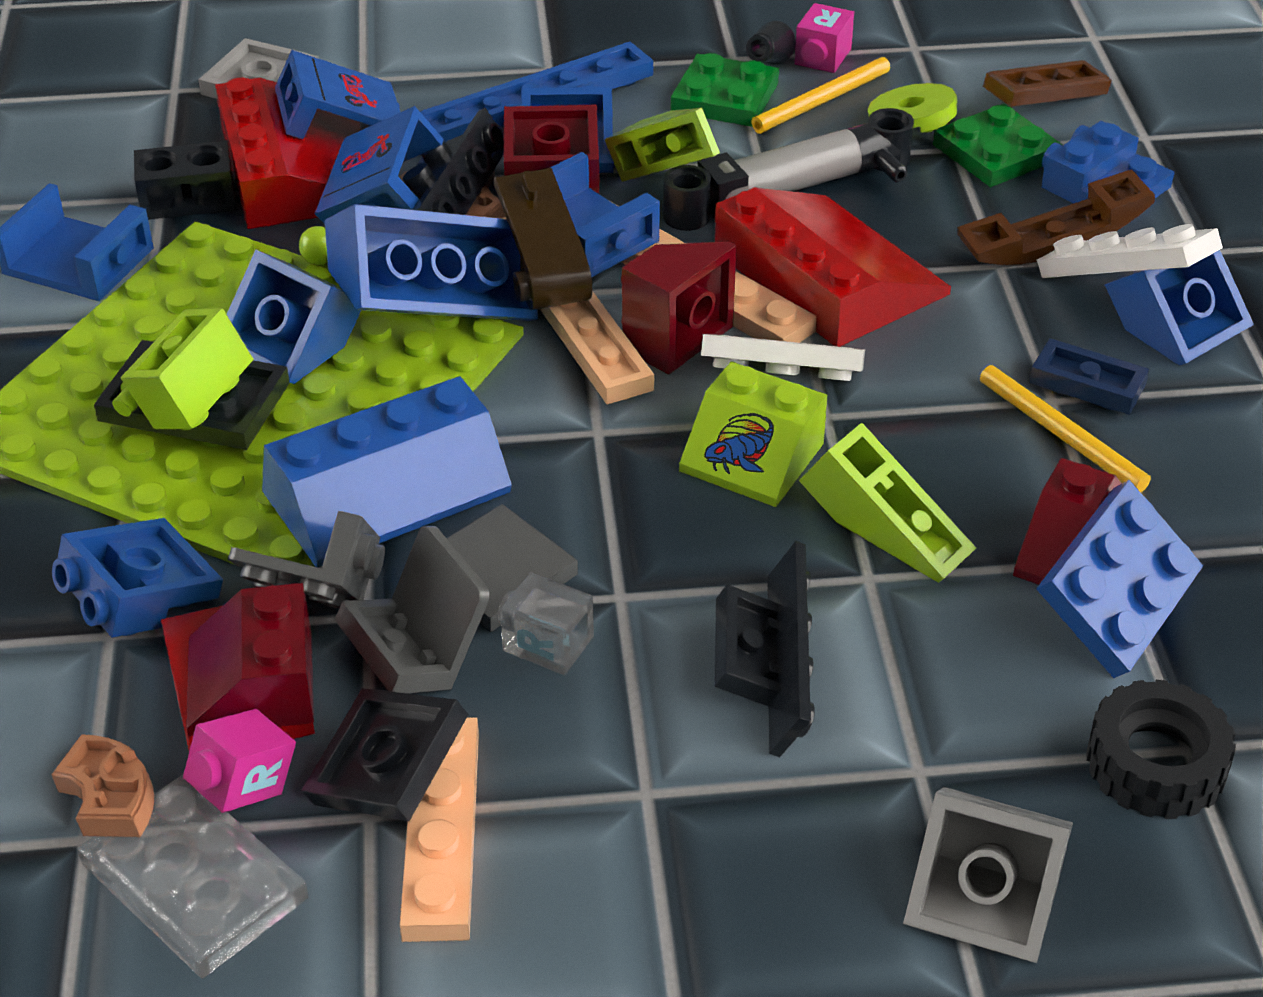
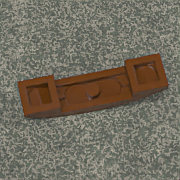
[957,169,1155,265]

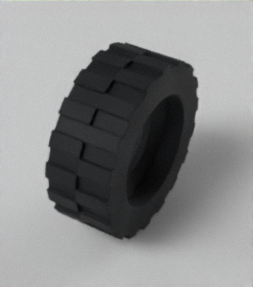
[1086,679,1236,819]

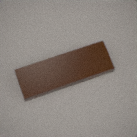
[983,60,1112,107]

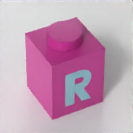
[794,3,854,73]
[183,709,296,813]

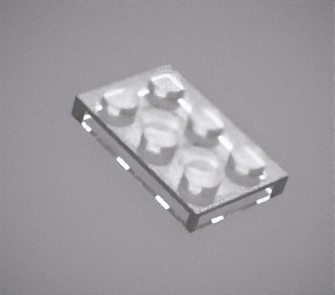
[77,774,309,979]

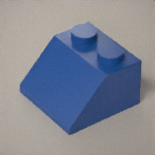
[227,250,361,384]
[1104,250,1254,365]

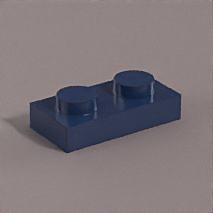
[1029,338,1149,415]

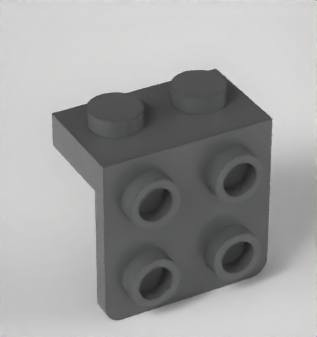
[228,510,385,609]
[335,526,489,694]

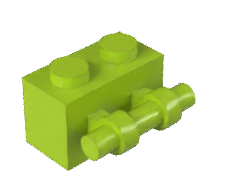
[112,308,254,430]

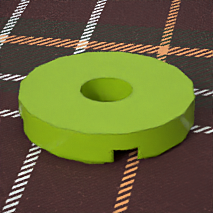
[867,83,957,133]

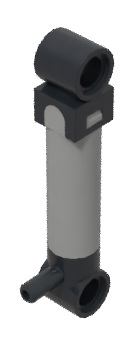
[663,108,914,231]

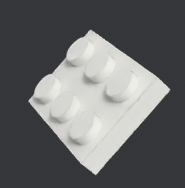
[701,334,865,381]

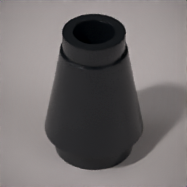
[746,21,796,64]

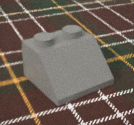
[903,787,1073,963]

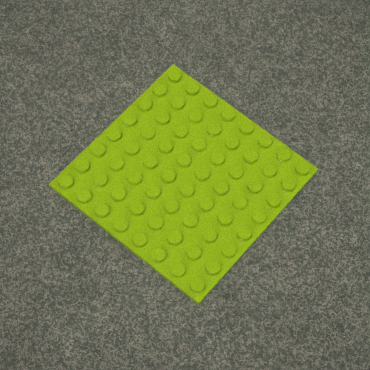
[0,221,524,567]

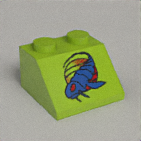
[679,361,827,507]

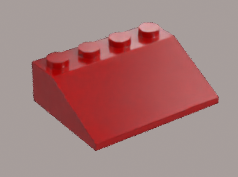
[215,77,362,229]
[715,187,951,347]

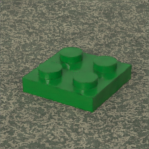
[671,53,779,127]
[933,103,1063,188]

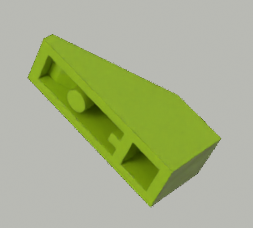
[604,108,720,182]
[799,423,976,583]

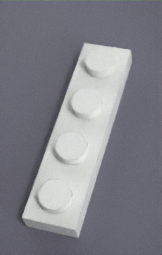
[1037,224,1223,278]

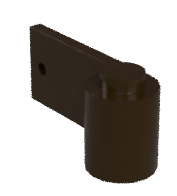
[494,168,592,310]

